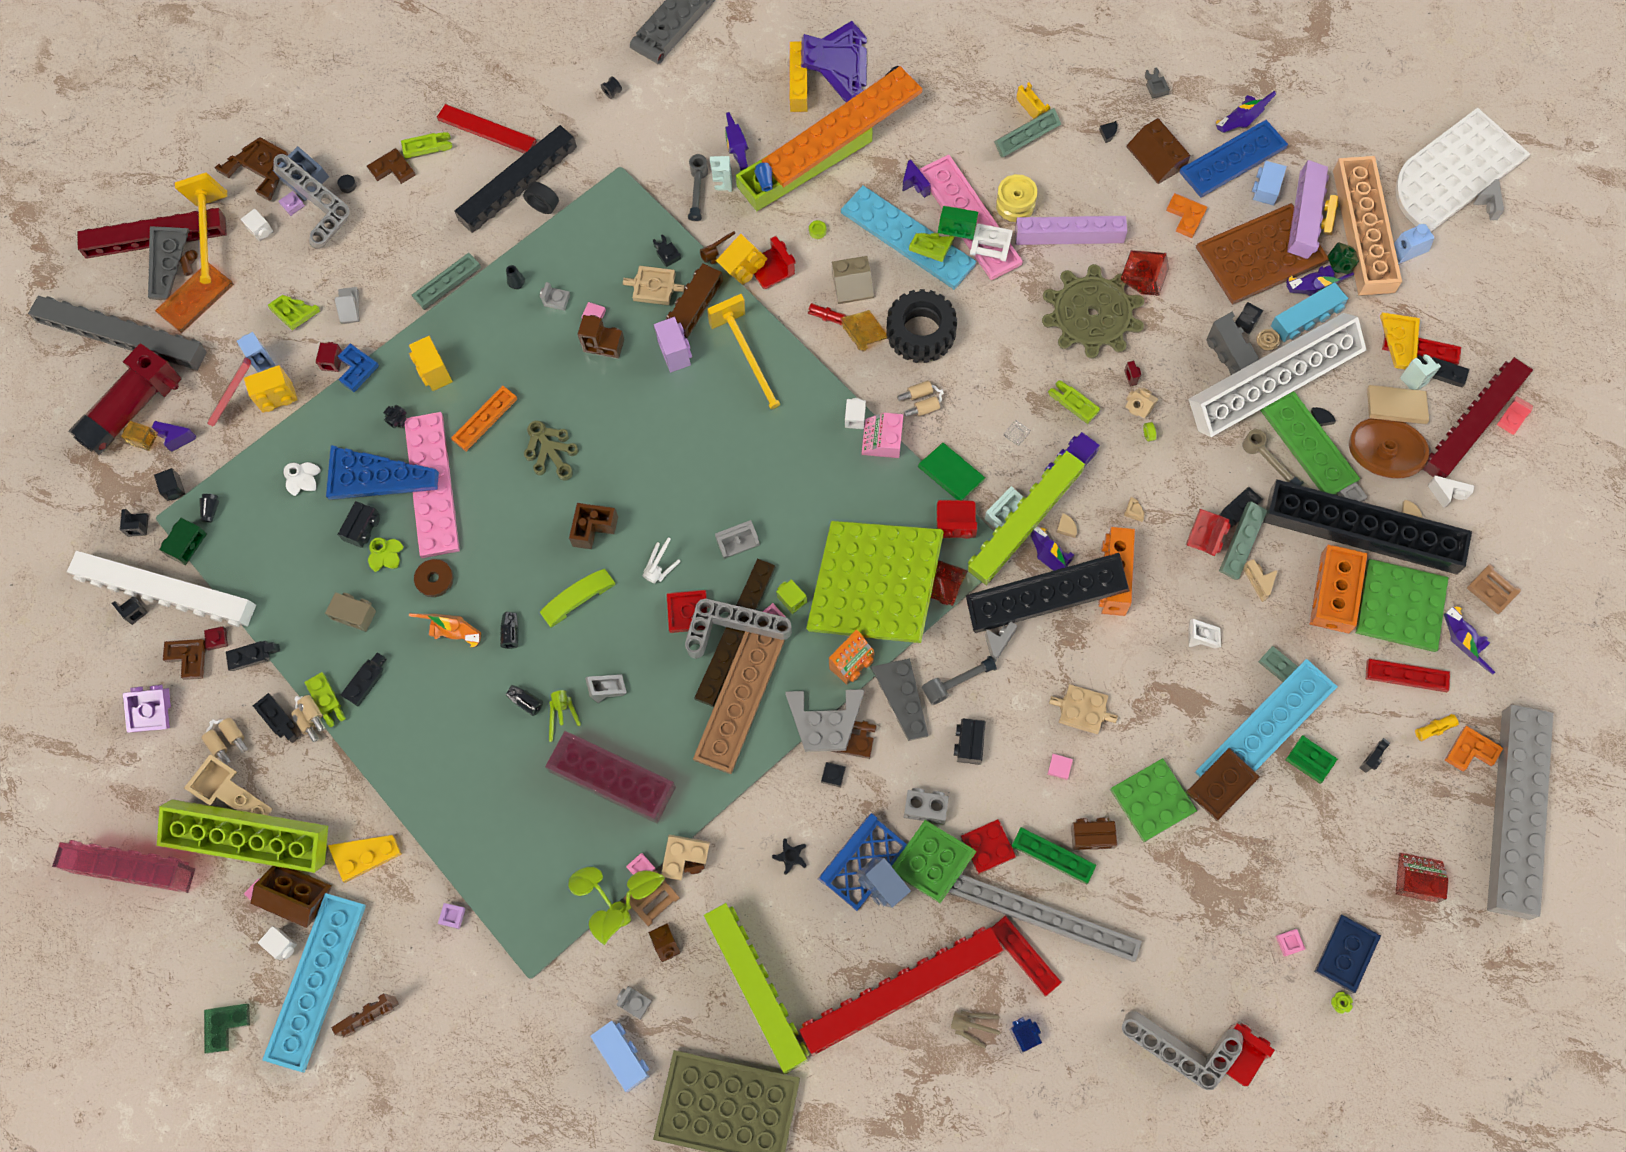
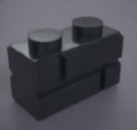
[337,501,380,548]
[953,718,986,765]

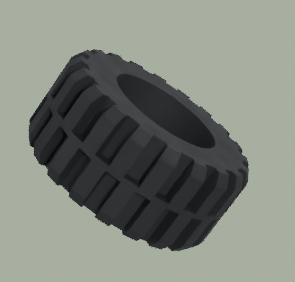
[886,289,957,363]

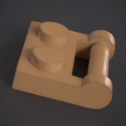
[1467,564,1521,614]
[624,870,680,927]

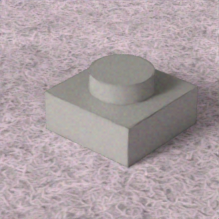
[1338,482,1367,502]

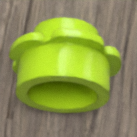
[1331,992,1353,1014]

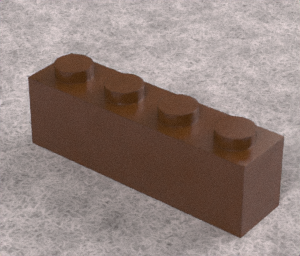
[666,263,723,338]

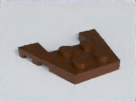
[214,137,289,201]

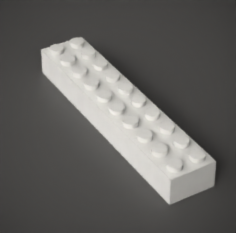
[1188,313,1366,437]

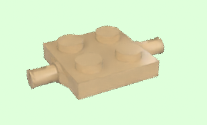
[623,266,685,305]
[1049,684,1118,734]

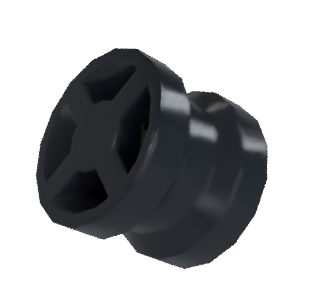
[601,76,622,99]

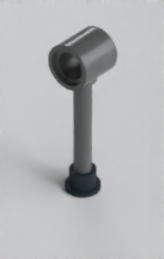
[688,154,708,221]
[922,656,997,705]

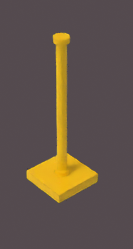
[175,172,228,284]
[707,294,780,409]

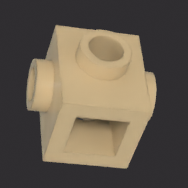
[1125,387,1158,419]

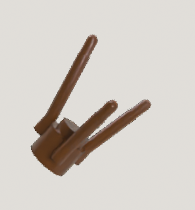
[700,231,736,265]

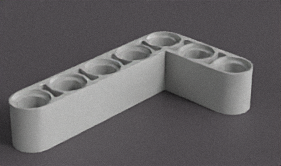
[273,154,349,249]
[685,599,792,659]
[1122,1011,1243,1090]

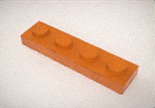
[451,386,517,452]

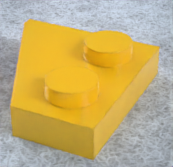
[1321,195,1339,235]

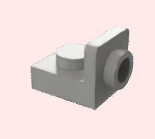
[540,282,570,311]
[617,986,652,1020]

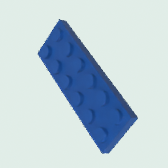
[1179,120,1288,198]

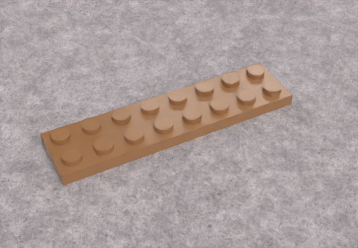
[693,621,788,774]

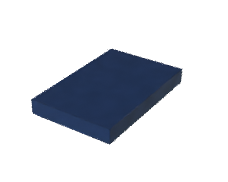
[1314,915,1381,993]

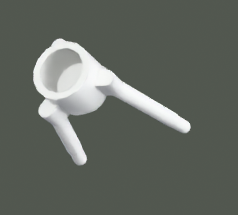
[642,537,681,584]

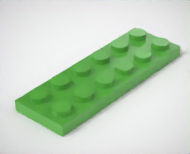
[1260,391,1360,495]

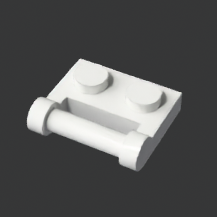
[970,223,1013,262]

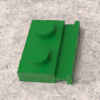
[1285,735,1338,784]

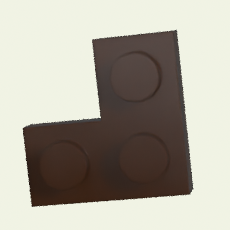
[367,148,416,184]
[163,639,206,680]

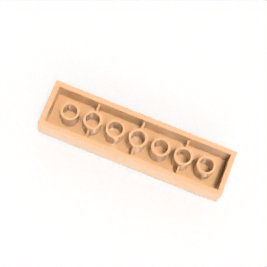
[1333,156,1402,296]

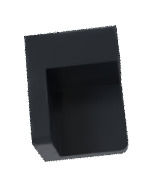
[1235,302,1264,335]
[120,509,149,537]
[112,597,148,625]

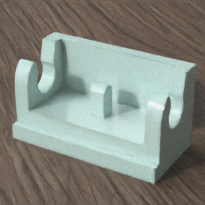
[710,156,732,192]
[1400,355,1441,390]
[985,486,1023,529]

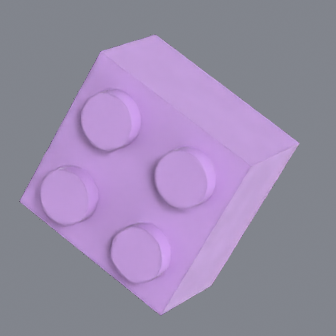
[654,317,692,373]

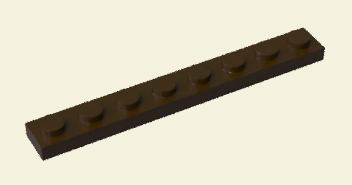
[694,558,776,707]

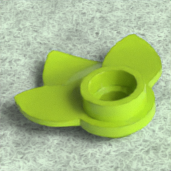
[368,538,404,572]

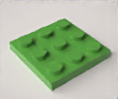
[1110,758,1197,842]
[892,820,976,904]

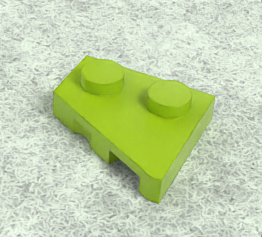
[909,233,955,262]
[268,295,320,330]

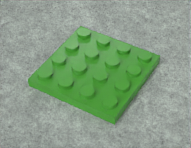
[1355,559,1448,652]

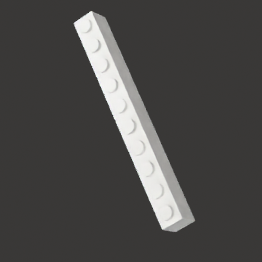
[67,551,256,627]

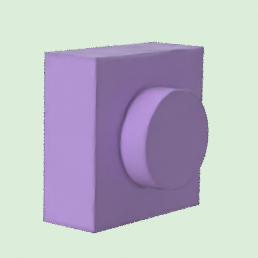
[278,191,305,216]
[438,903,466,929]

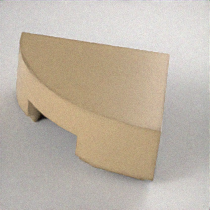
[1124,497,1144,522]
[1402,500,1422,518]
[1057,513,1077,538]

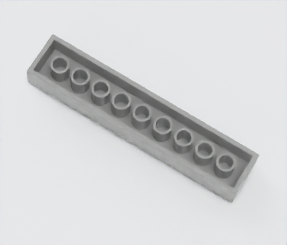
[1487,705,1553,920]

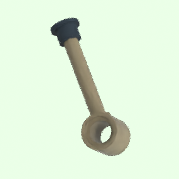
[1242,429,1304,486]

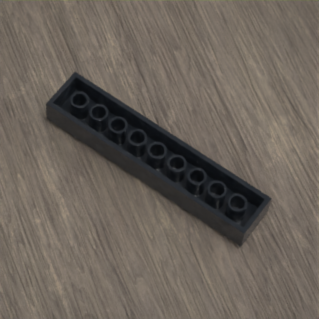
[1263,479,1472,575]

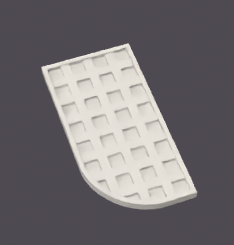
[1395,108,1530,232]

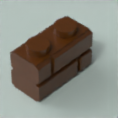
[1071,817,1117,850]

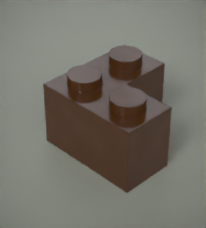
[577,315,625,359]
[569,503,618,549]

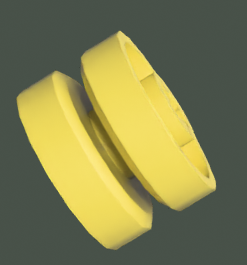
[996,174,1037,222]

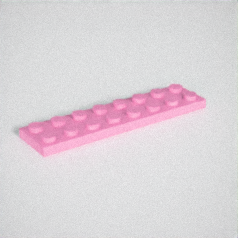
[919,155,1023,280]
[404,412,460,558]

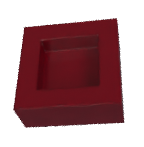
[1124,360,1141,387]
[204,626,228,651]

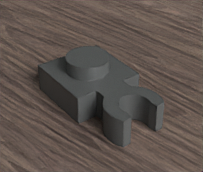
[1145,67,1170,99]

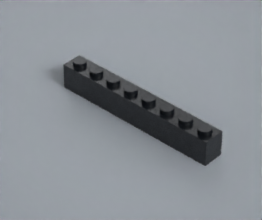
[454,125,577,233]

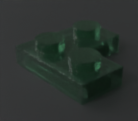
[204,1004,250,1054]

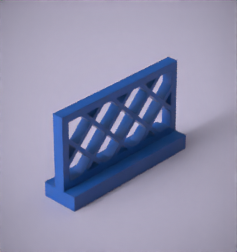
[818,813,907,911]

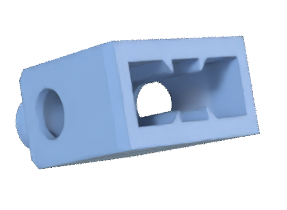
[1394,224,1434,264]

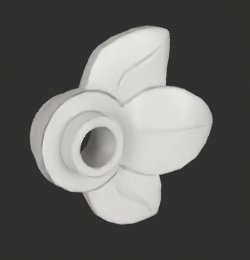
[283,462,321,496]

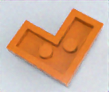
[1166,193,1208,238]
[1445,726,1503,771]

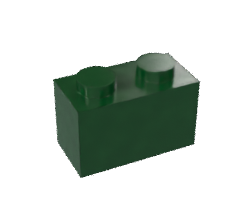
[159,518,207,566]

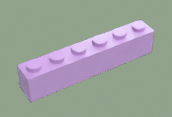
[1287,160,1329,259]
[1015,216,1127,245]

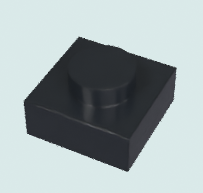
[821,762,846,788]

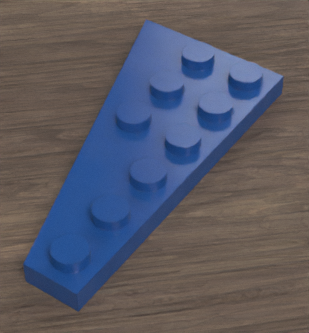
[326,445,439,500]

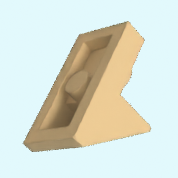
[1243,559,1277,602]

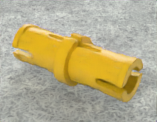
[1415,714,1459,741]

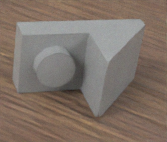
[1474,179,1504,220]
[335,287,359,324]
[985,622,1017,662]
[585,674,627,703]

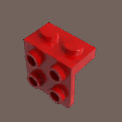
[753,236,796,289]
[937,500,977,539]
[1185,509,1230,556]
[1215,1023,1275,1087]

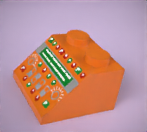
[829,629,874,685]

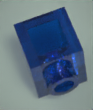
[1009,1017,1042,1053]

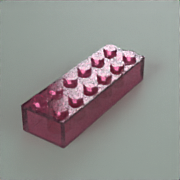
[545,731,676,824]
[52,840,195,893]

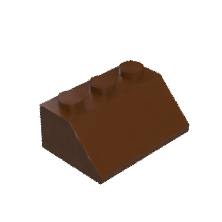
[1126,118,1191,184]
[250,866,332,928]

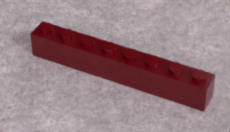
[77,208,227,259]
[1422,357,1533,478]

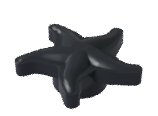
[772,838,807,875]

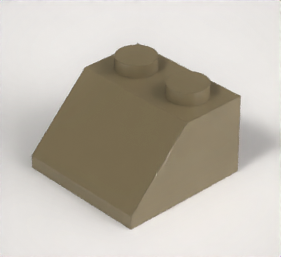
[832,256,874,304]

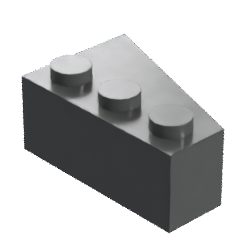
[1206,311,1259,375]

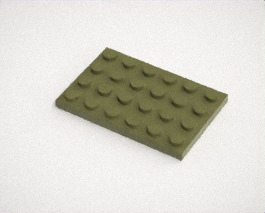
[653,1050,800,1152]

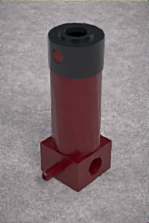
[68,343,182,456]

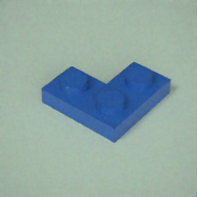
[338,343,379,392]

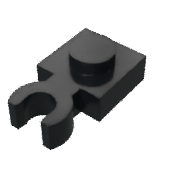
[653,234,681,267]
[1359,738,1390,773]

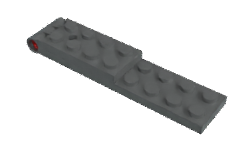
[630,0,715,64]

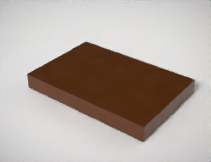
[1186,748,1260,821]

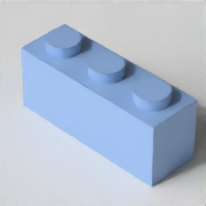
[590,1021,650,1092]

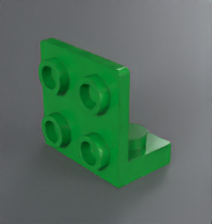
[938,206,978,240]

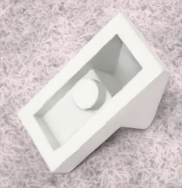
[1428,476,1474,508]
[1188,619,1221,648]

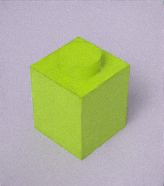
[776,579,807,614]

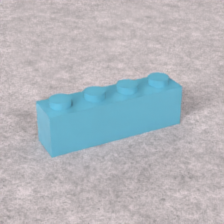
[1271,282,1349,342]

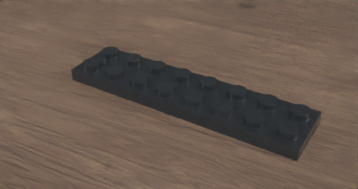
[966,553,1130,633]

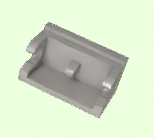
[715,520,760,559]

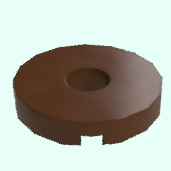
[414,559,454,597]

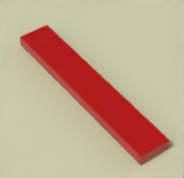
[437,104,537,154]

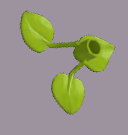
[568,867,665,945]

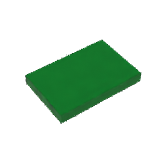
[918,443,986,501]

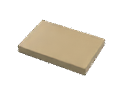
[1367,385,1429,424]

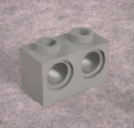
[904,788,949,824]

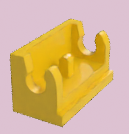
[1016,82,1051,119]

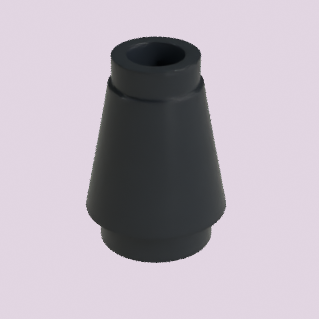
[506,265,525,289]
[199,494,219,523]

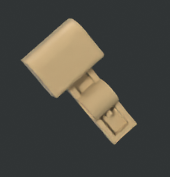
[184,754,273,815]

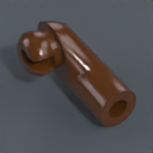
[180,250,198,276]

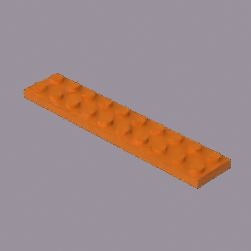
[761,66,922,188]

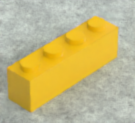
[789,41,808,112]

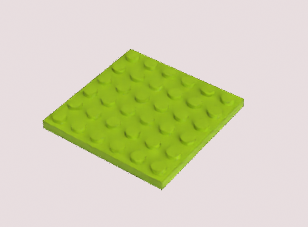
[806,521,944,643]

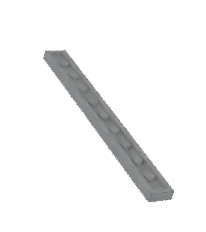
[948,874,1142,962]

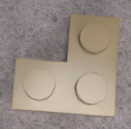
[661,834,710,880]

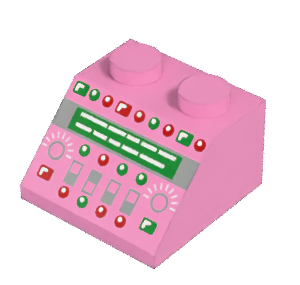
[862,413,903,458]

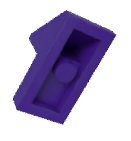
[902,159,931,198]
[152,421,196,452]

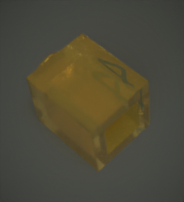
[121,421,157,451]

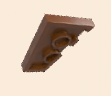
[331,993,399,1038]

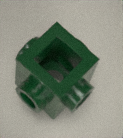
[1327,242,1359,275]

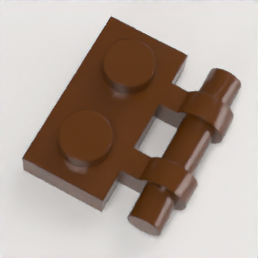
[830,720,876,759]

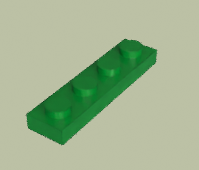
[1011,827,1096,885]

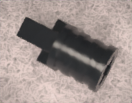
[500,612,518,649]
[506,685,543,716]

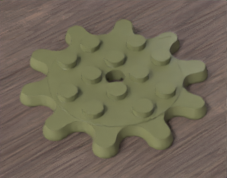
[1042,264,1144,359]

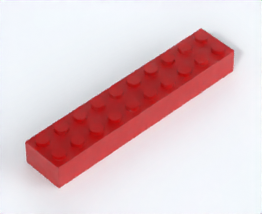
[799,927,1004,1056]

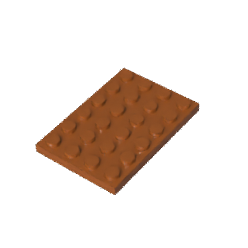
[1196,203,1329,305]

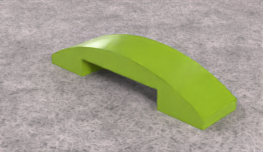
[540,568,616,628]

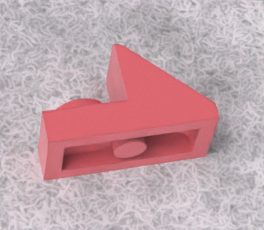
[1497,396,1533,435]

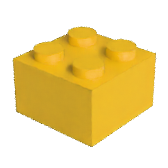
[716,233,768,285]
[409,336,453,391]
[244,365,298,413]

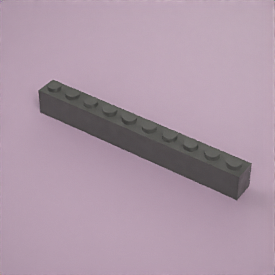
[28,295,207,371]

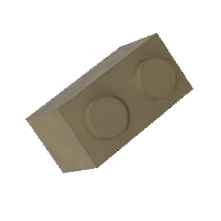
[325,592,376,632]

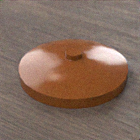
[1349,418,1429,478]

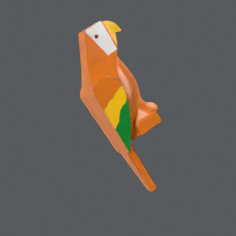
[409,613,481,647]

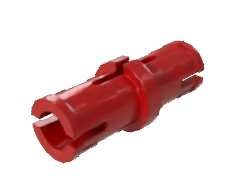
[808,303,846,326]

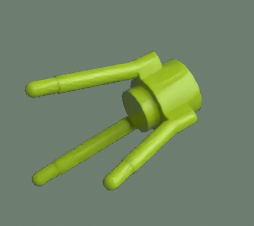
[549,690,581,742]

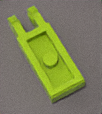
[401,132,452,159]
[1048,380,1100,424]
[304,672,346,728]

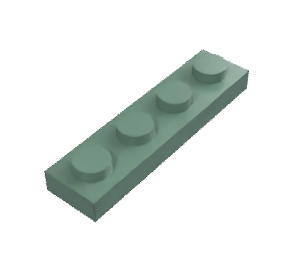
[994,108,1061,157]
[412,253,481,310]
[1219,502,1267,580]

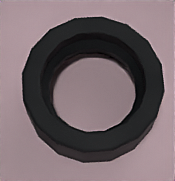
[523,181,559,214]

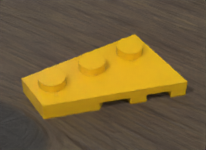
[1380,312,1420,370]
[328,835,402,883]

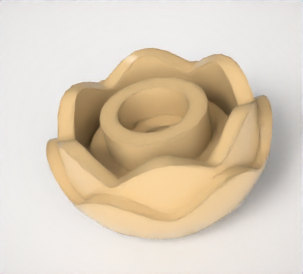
[1256,329,1280,351]

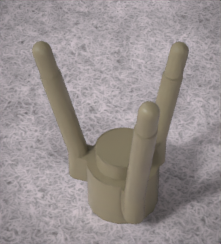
[951,1010,1000,1049]

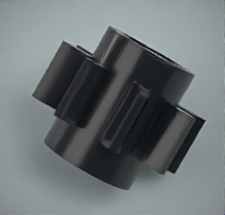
[383,405,407,428]

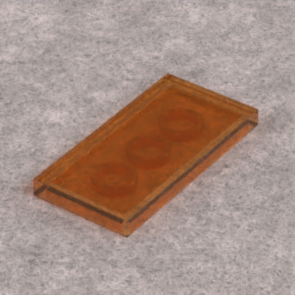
[155,262,234,334]

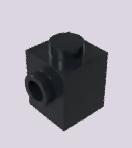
[154,468,185,501]

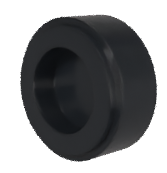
[337,174,357,193]

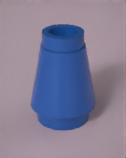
[754,163,773,192]

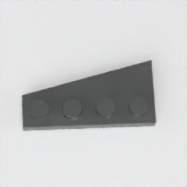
[148,226,189,300]
[871,658,928,741]

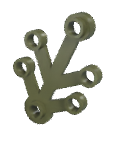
[524,421,578,480]

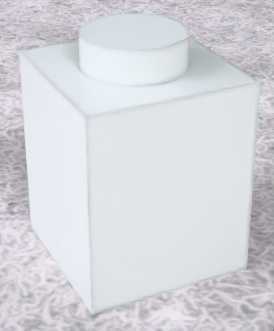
[241,209,273,242]
[845,398,866,429]
[258,926,297,961]

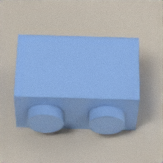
[1252,161,1287,206]
[236,332,276,372]

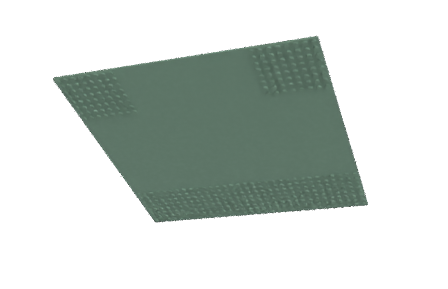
[156,167,994,979]

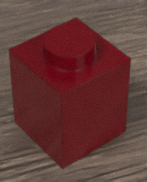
[315,342,342,372]

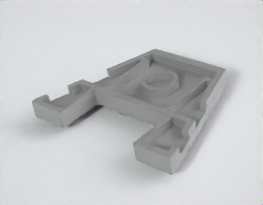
[786,689,864,752]

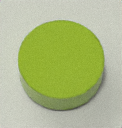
[809,220,827,239]
[1143,422,1156,442]

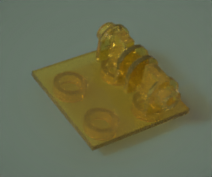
[841,310,887,352]

